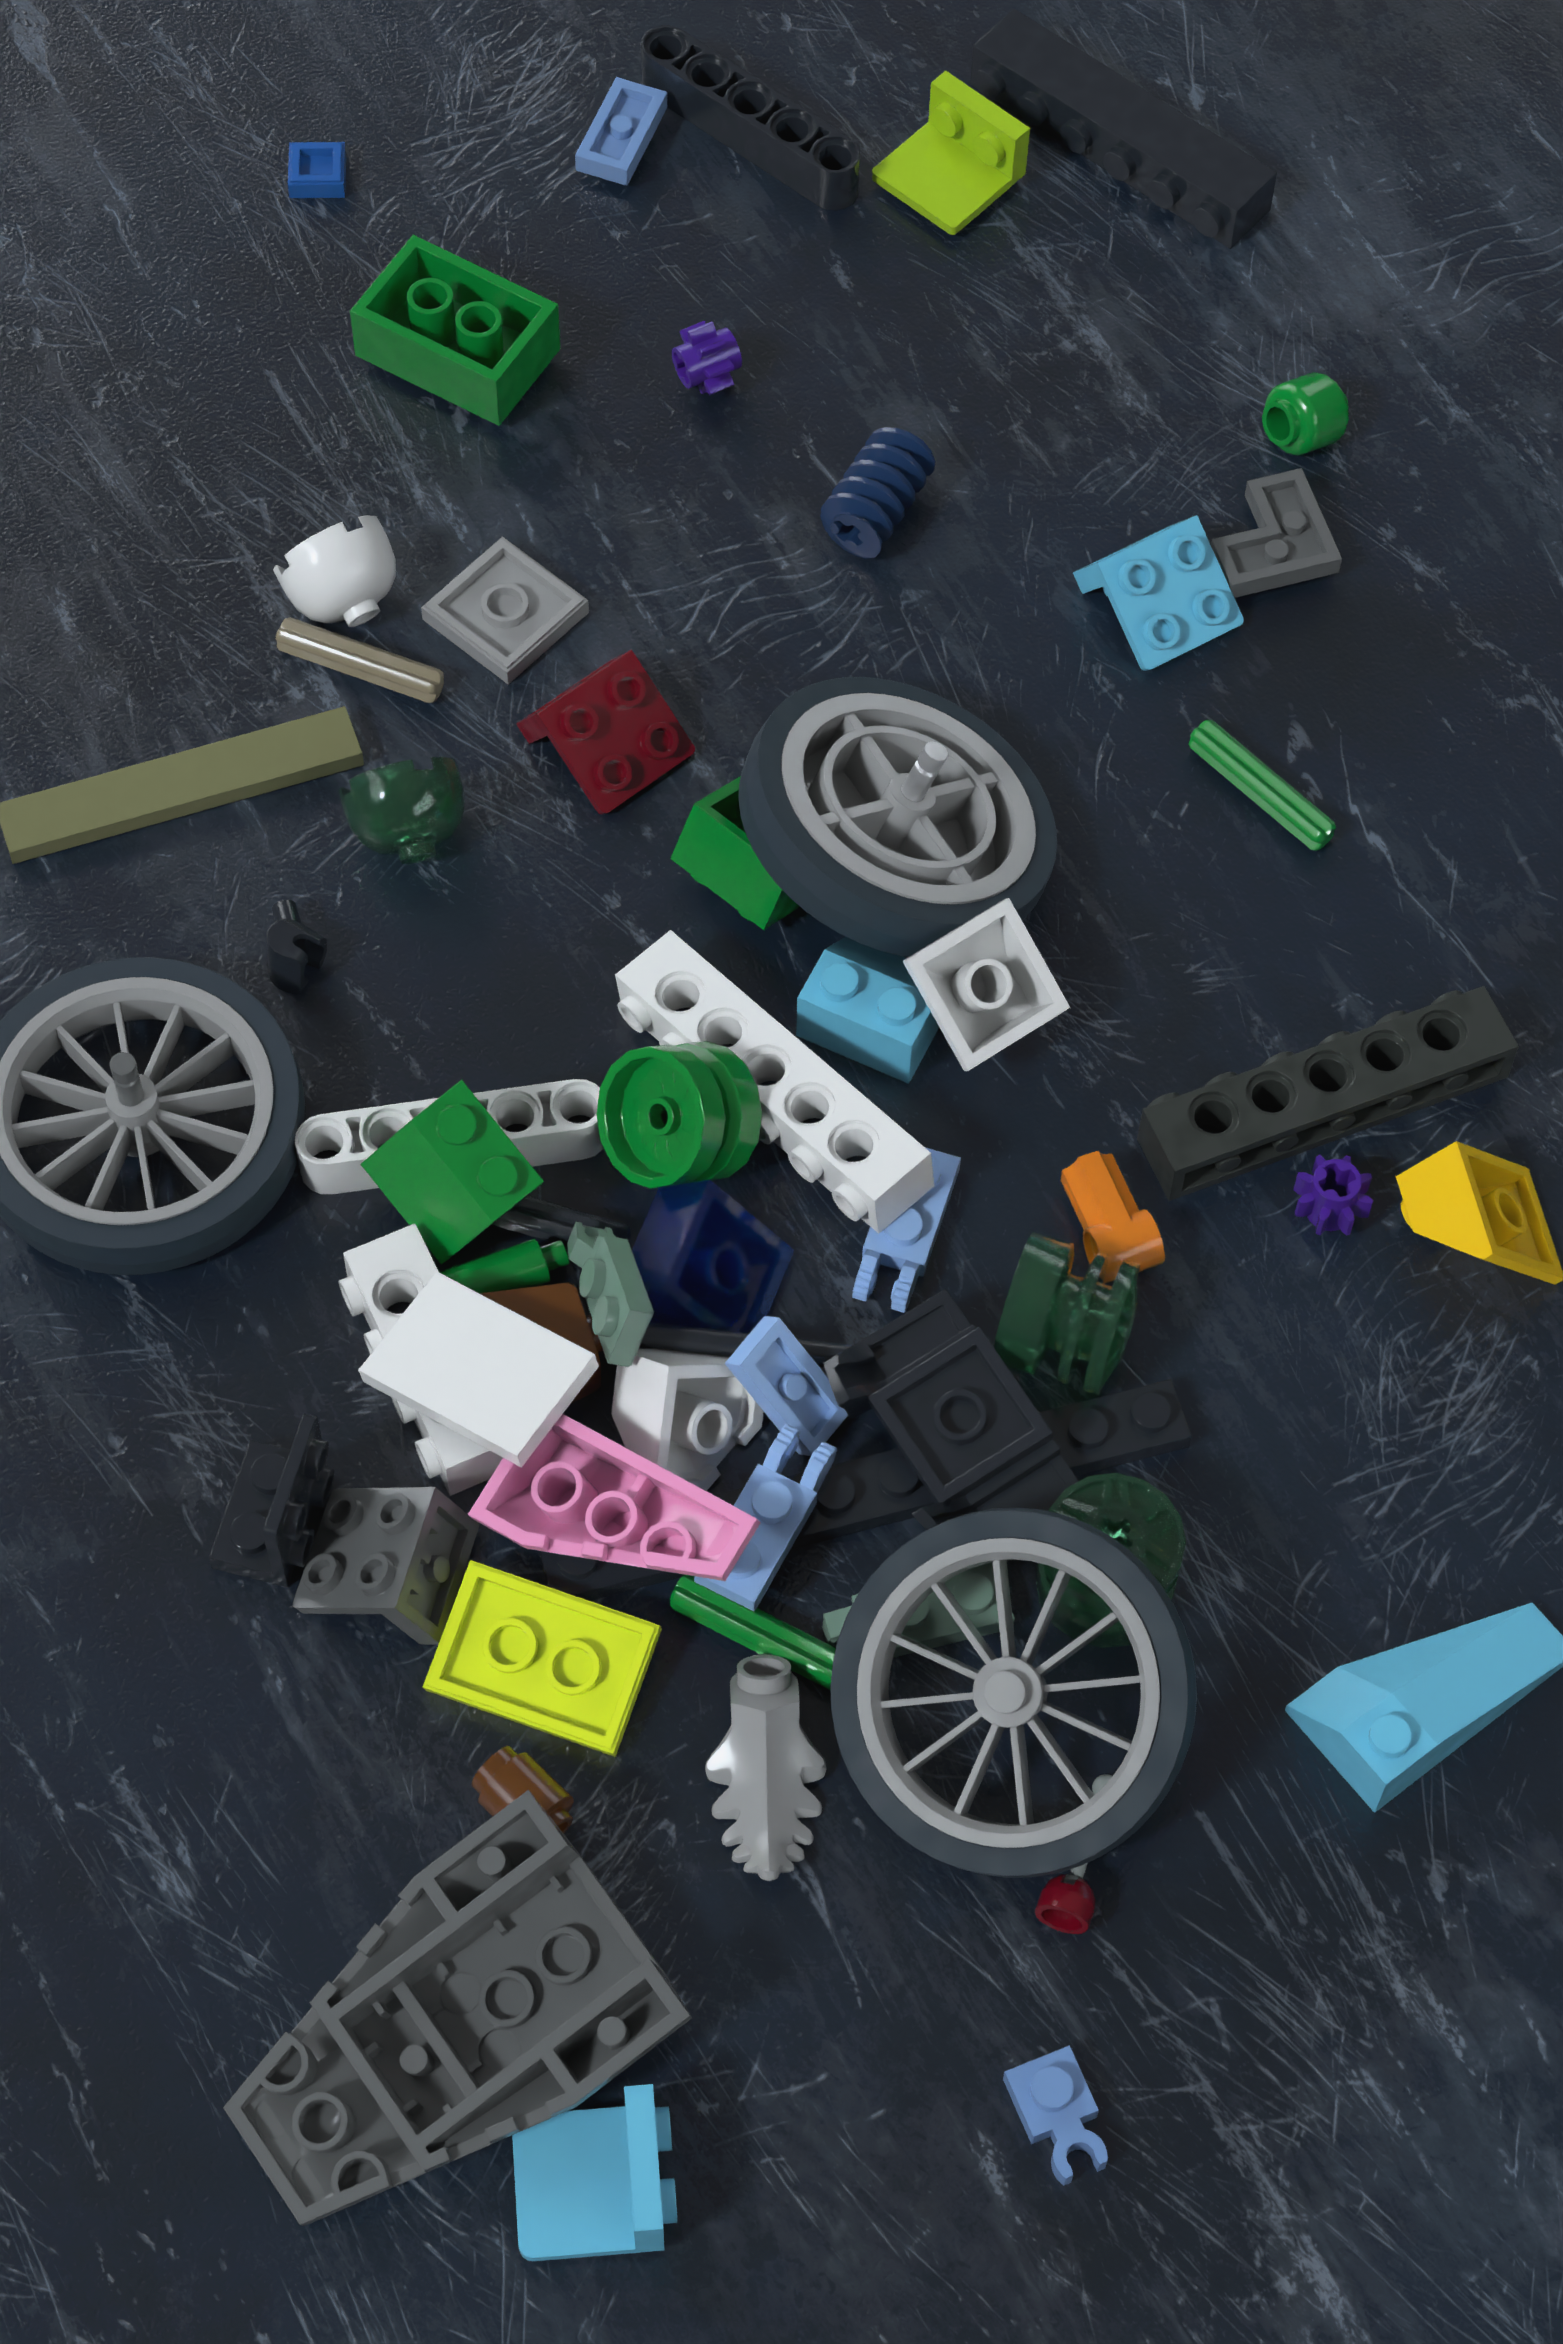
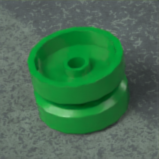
[596,1041,762,1188]

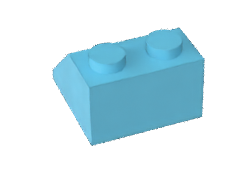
[796,937,939,1084]

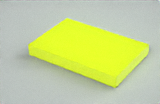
[423,1560,662,1757]

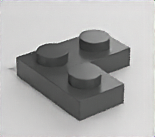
[1211,468,1342,598]

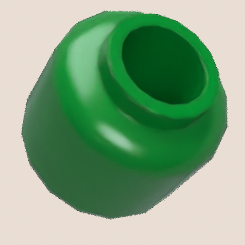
[1262,372,1349,456]

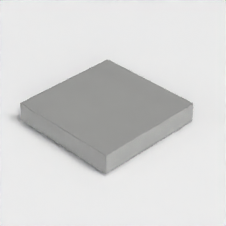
[421,536,589,685]

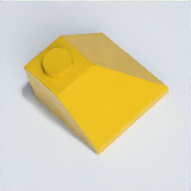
[1396,1141,1563,1285]

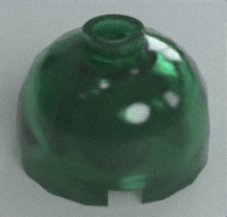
[338,757,465,864]

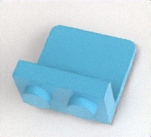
[512,2084,677,2261]

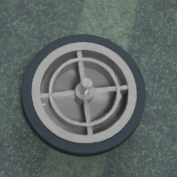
[739,677,1057,957]

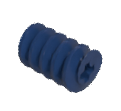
[820,427,936,559]

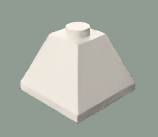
[903,898,1070,1071]

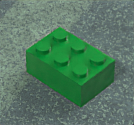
[350,235,561,426]

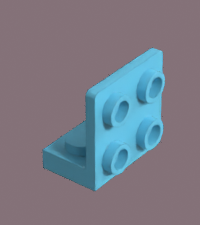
[1073,515,1244,671]

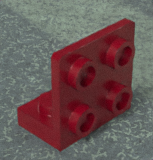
[516,649,695,815]

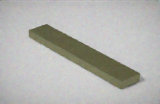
[0,706,364,864]

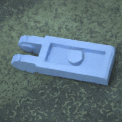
[852,1147,961,1313]
[694,1424,837,1611]

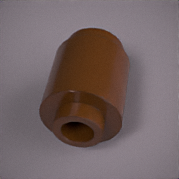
[472,1746,574,1833]

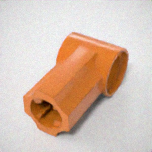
[1061,1151,1165,1284]

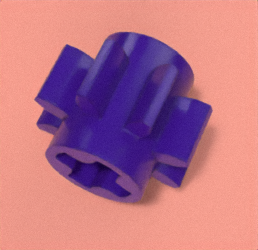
[672,321,742,395]
[1293,1155,1374,1236]

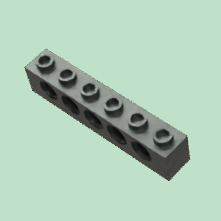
[1137,986,1519,1201]

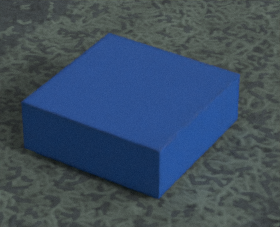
[288,142,346,198]

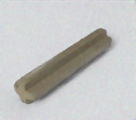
[276,617,444,703]

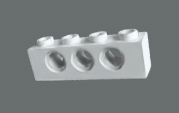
[338,1224,503,1496]

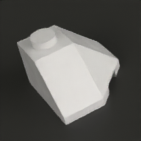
[611,1348,764,1491]

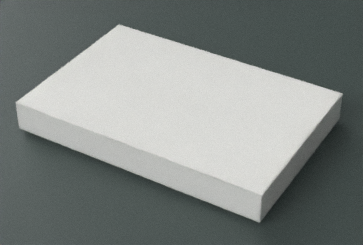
[358,1271,599,1468]

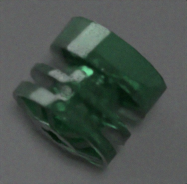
[994,1231,1140,1396]
[1035,1473,1186,1648]

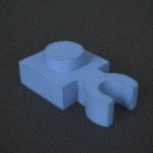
[1003,2045,1108,2186]

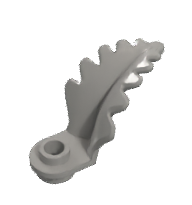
[705,1654,826,1881]

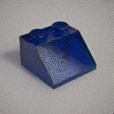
[632,1179,794,1333]

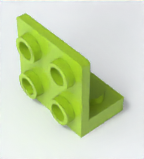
[872,70,1030,235]

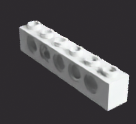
[615,930,934,1234]

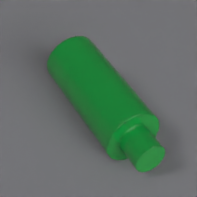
[439,1238,569,1293]

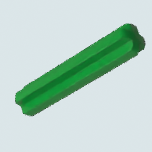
[1189,719,1336,851]
[670,1575,836,1691]

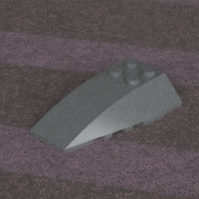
[223,1790,692,2226]

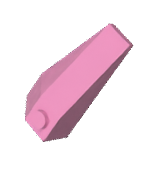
[468,1414,761,1581]

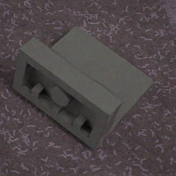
[293,1487,480,1645]

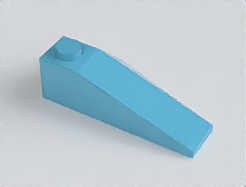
[1285,1603,1563,1813]

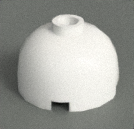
[273,515,396,627]

